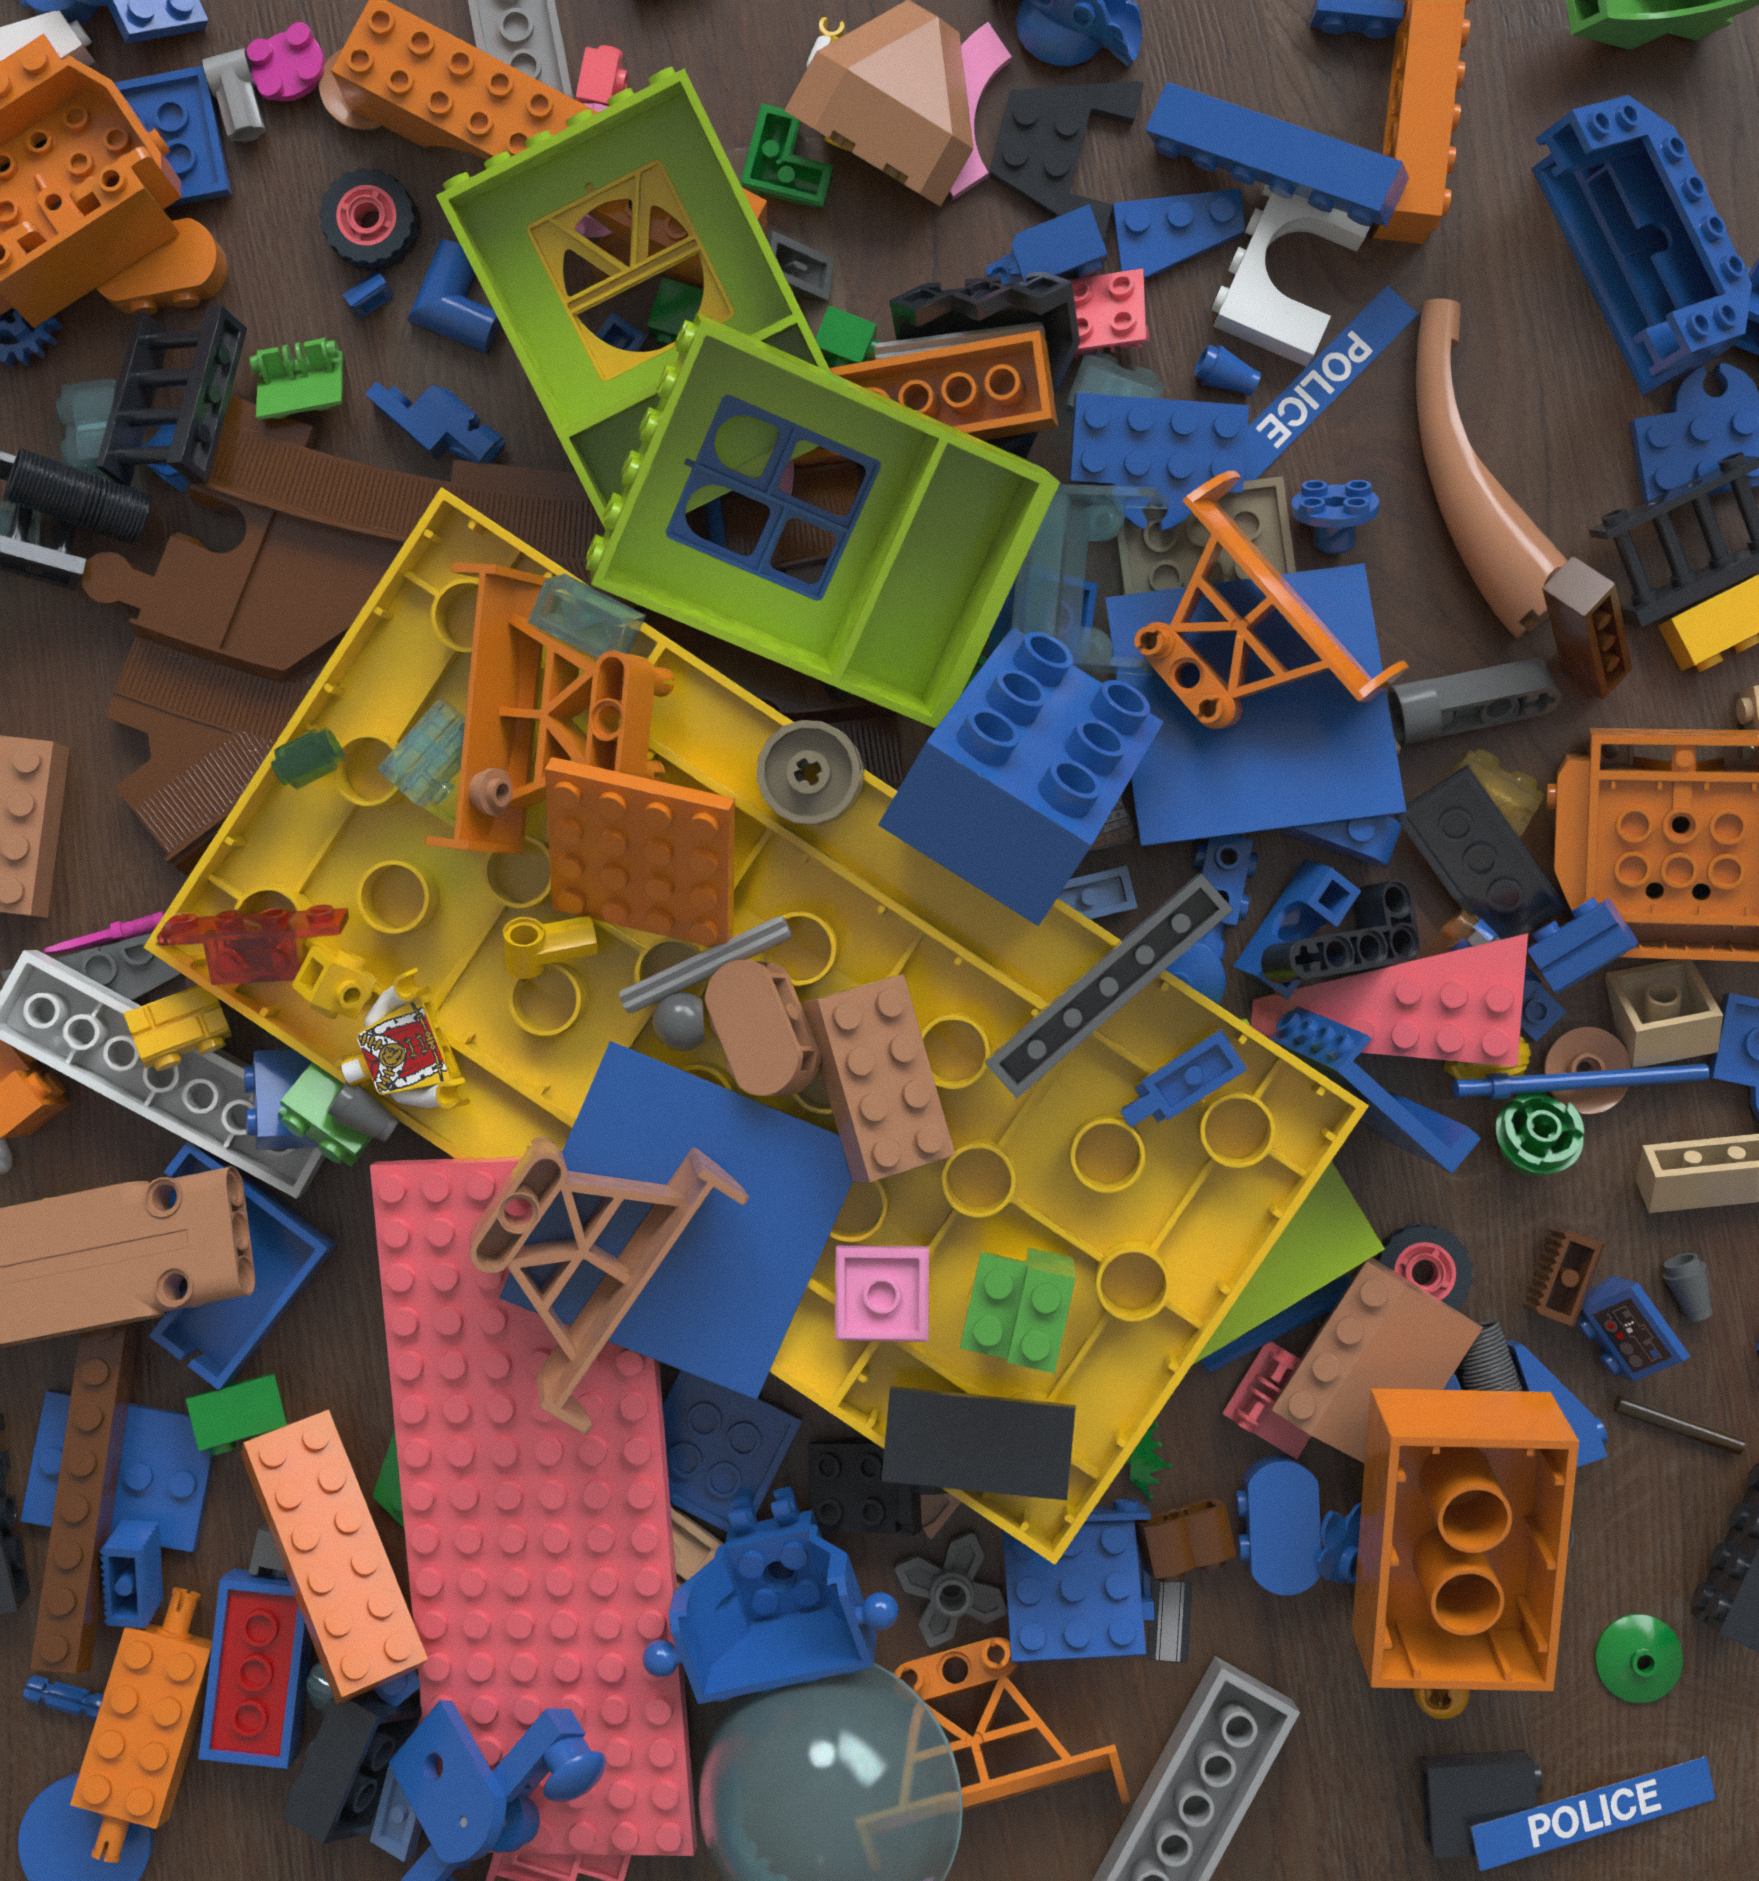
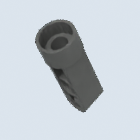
[1387,658,1562,746]

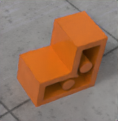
[0,1040,70,1139]

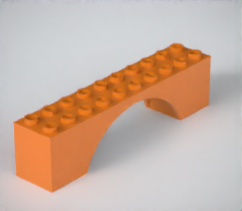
[331,0,767,289]

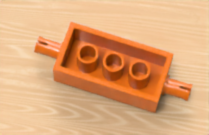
[70,1587,212,1863]

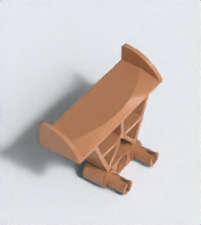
[470,1137,750,1434]

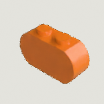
[96,218,227,316]

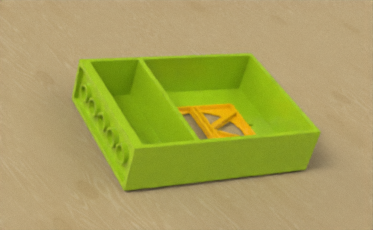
[436,67,831,530]

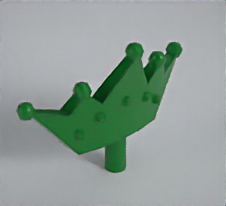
[1125,1422,1172,1501]

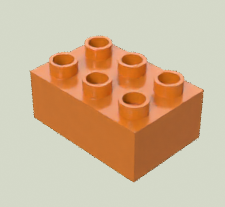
[1352,1388,1579,1691]

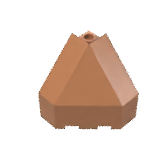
[784,0,974,207]

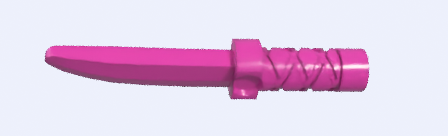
[44,911,165,954]

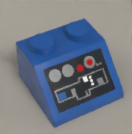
[1575,1275,1690,1382]

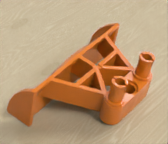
[1134,471,1409,729]
[425,562,675,855]
[855,1637,1130,1875]

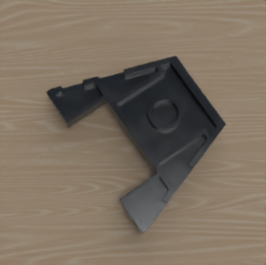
[989,81,1144,241]

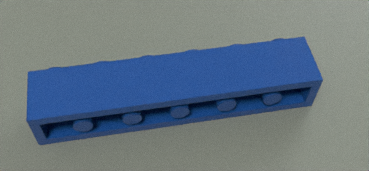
[1145,82,1409,227]

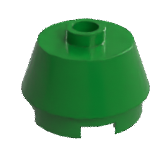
[1496,1092,1584,1178]

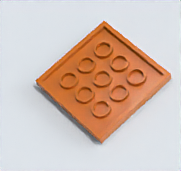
[545,757,735,947]

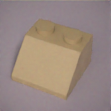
[1605,959,1723,1068]

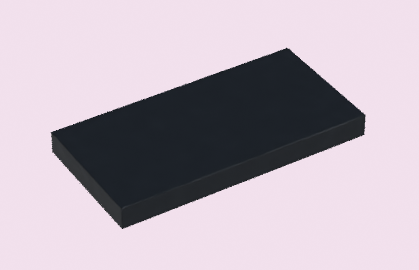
[1394,764,1568,940]
[881,1386,1076,1500]

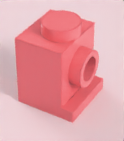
[576,45,629,107]

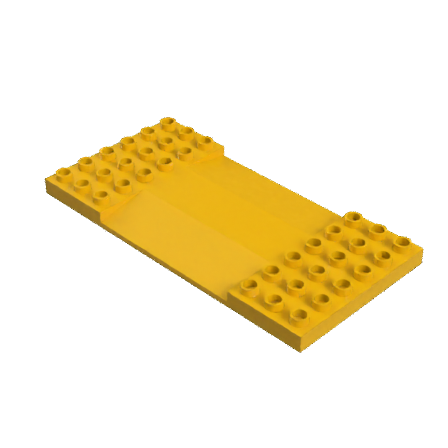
[143,487,1369,1565]

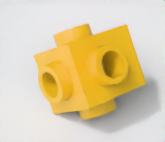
[291,945,377,1020]

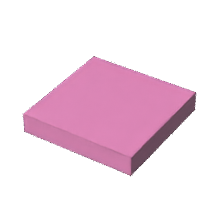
[835,1245,929,1342]

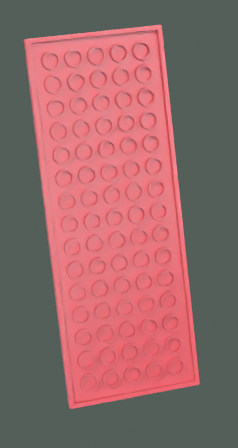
[370,1157,697,1856]

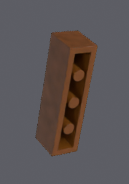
[1542,556,1632,700]

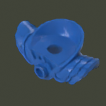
[1015,0,1142,67]

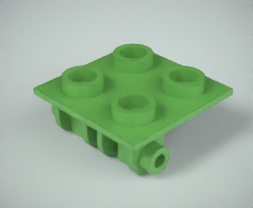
[250,337,343,420]

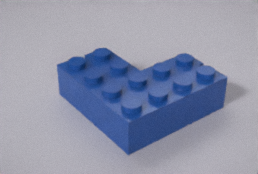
[149,1141,339,1390]

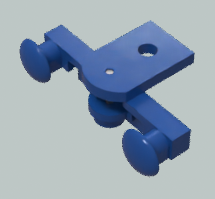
[388,1700,607,1881]

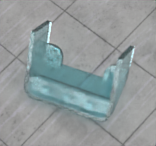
[1011,484,1169,675]

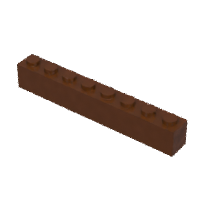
[30,1321,141,1674]

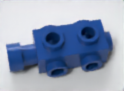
[1192,834,1258,961]

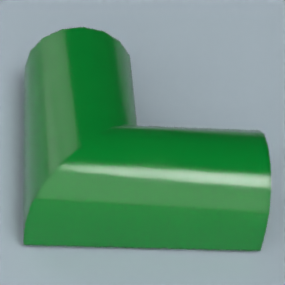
[740,103,834,211]

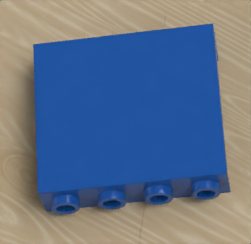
[1270,1006,1481,1174]

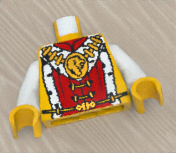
[341,968,469,1109]

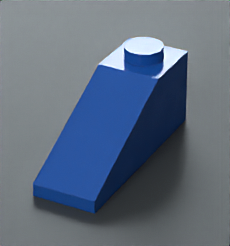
[1506,1340,1608,1467]

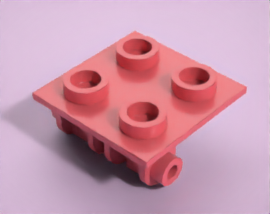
[1069,269,1150,358]
[1222,1342,1311,1460]

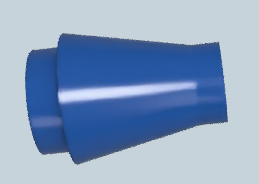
[1193,344,1261,396]

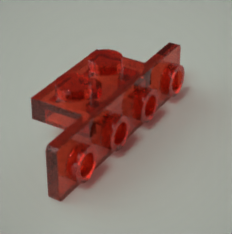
[157,904,349,985]

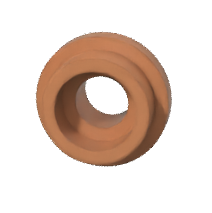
[469,768,513,816]

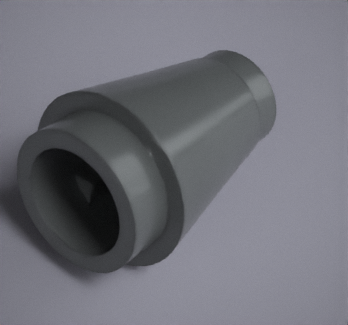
[326,1081,399,1142]
[1662,1253,1713,1322]

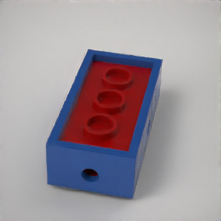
[198,1568,313,1769]

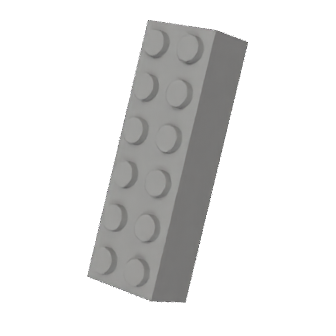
[1092,1656,1300,1881]

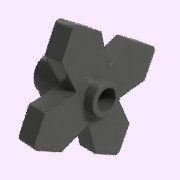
[895,1530,1008,1648]

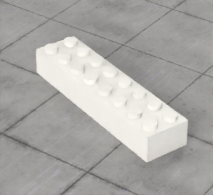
[0,950,326,1199]

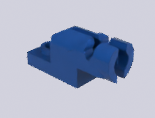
[365,381,506,464]

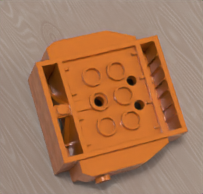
[0,33,182,328]
[1547,728,1759,962]

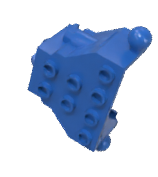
[642,1486,899,1704]

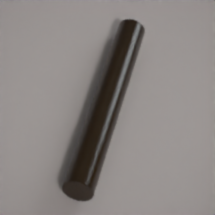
[1613,1395,1745,1455]

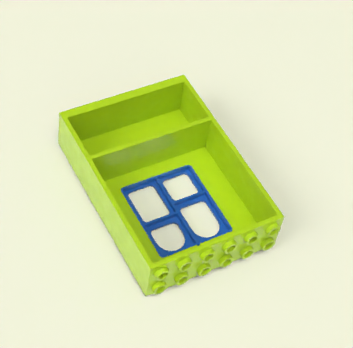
[585,313,1060,728]

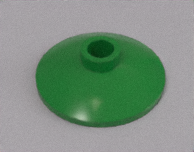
[1594,1614,1683,1703]

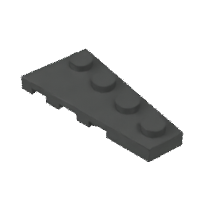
[1,933,183,1001]

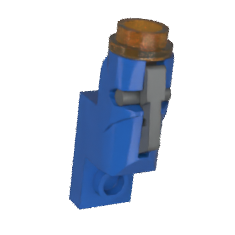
[1438,909,1567,1042]

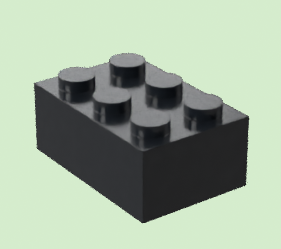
[282,1689,422,1844]

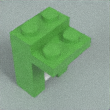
[960,1248,1076,1374]

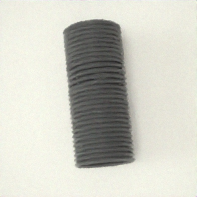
[1456,1320,1522,1391]

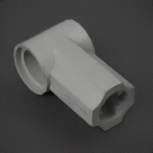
[202,48,266,142]

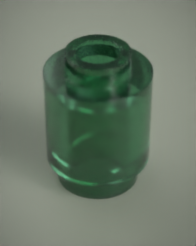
[271,727,345,790]

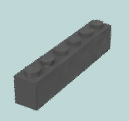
[985,874,1233,1099]

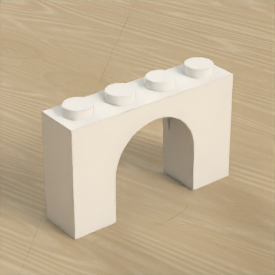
[1211,185,1370,367]

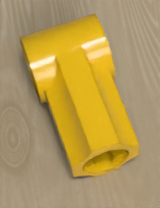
[503,915,597,979]

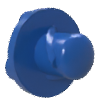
[1291,480,1379,554]

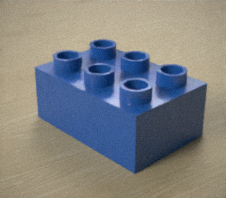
[878,627,1163,927]

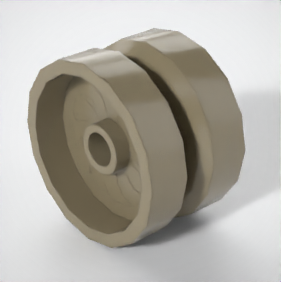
[756,720,864,825]

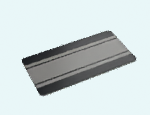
[1148,1580,1192,1662]

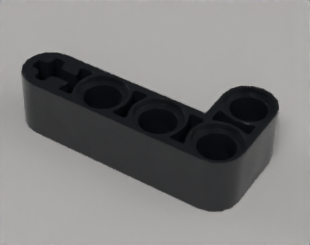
[1261,880,1420,983]

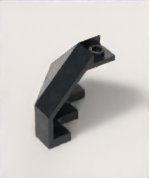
[889,272,1080,459]

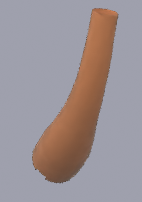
[1416,299,1568,640]

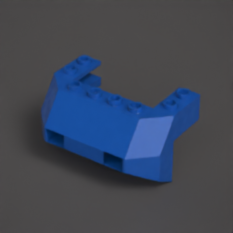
[1531,95,1752,396]

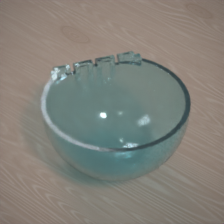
[698,1663,963,1881]

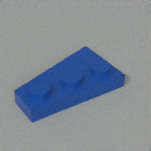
[1112,189,1246,279]

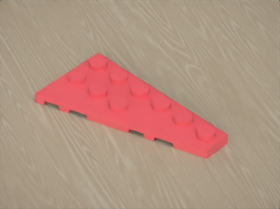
[1251,933,1528,1067]

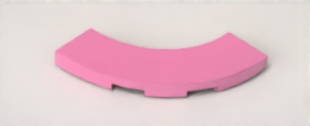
[948,22,1012,201]

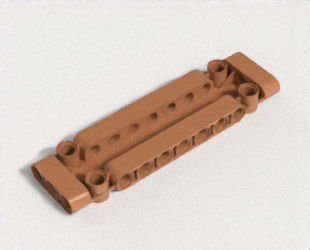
[0,1166,255,1349]

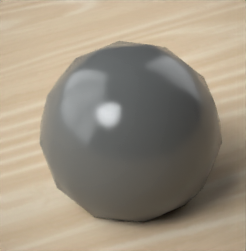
[652,992,705,1051]

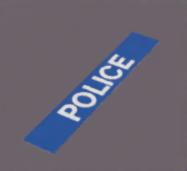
[1244,285,1418,481]
[1471,1756,1715,1871]

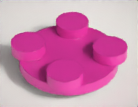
[247,22,326,102]

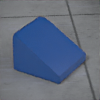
[342,271,394,319]

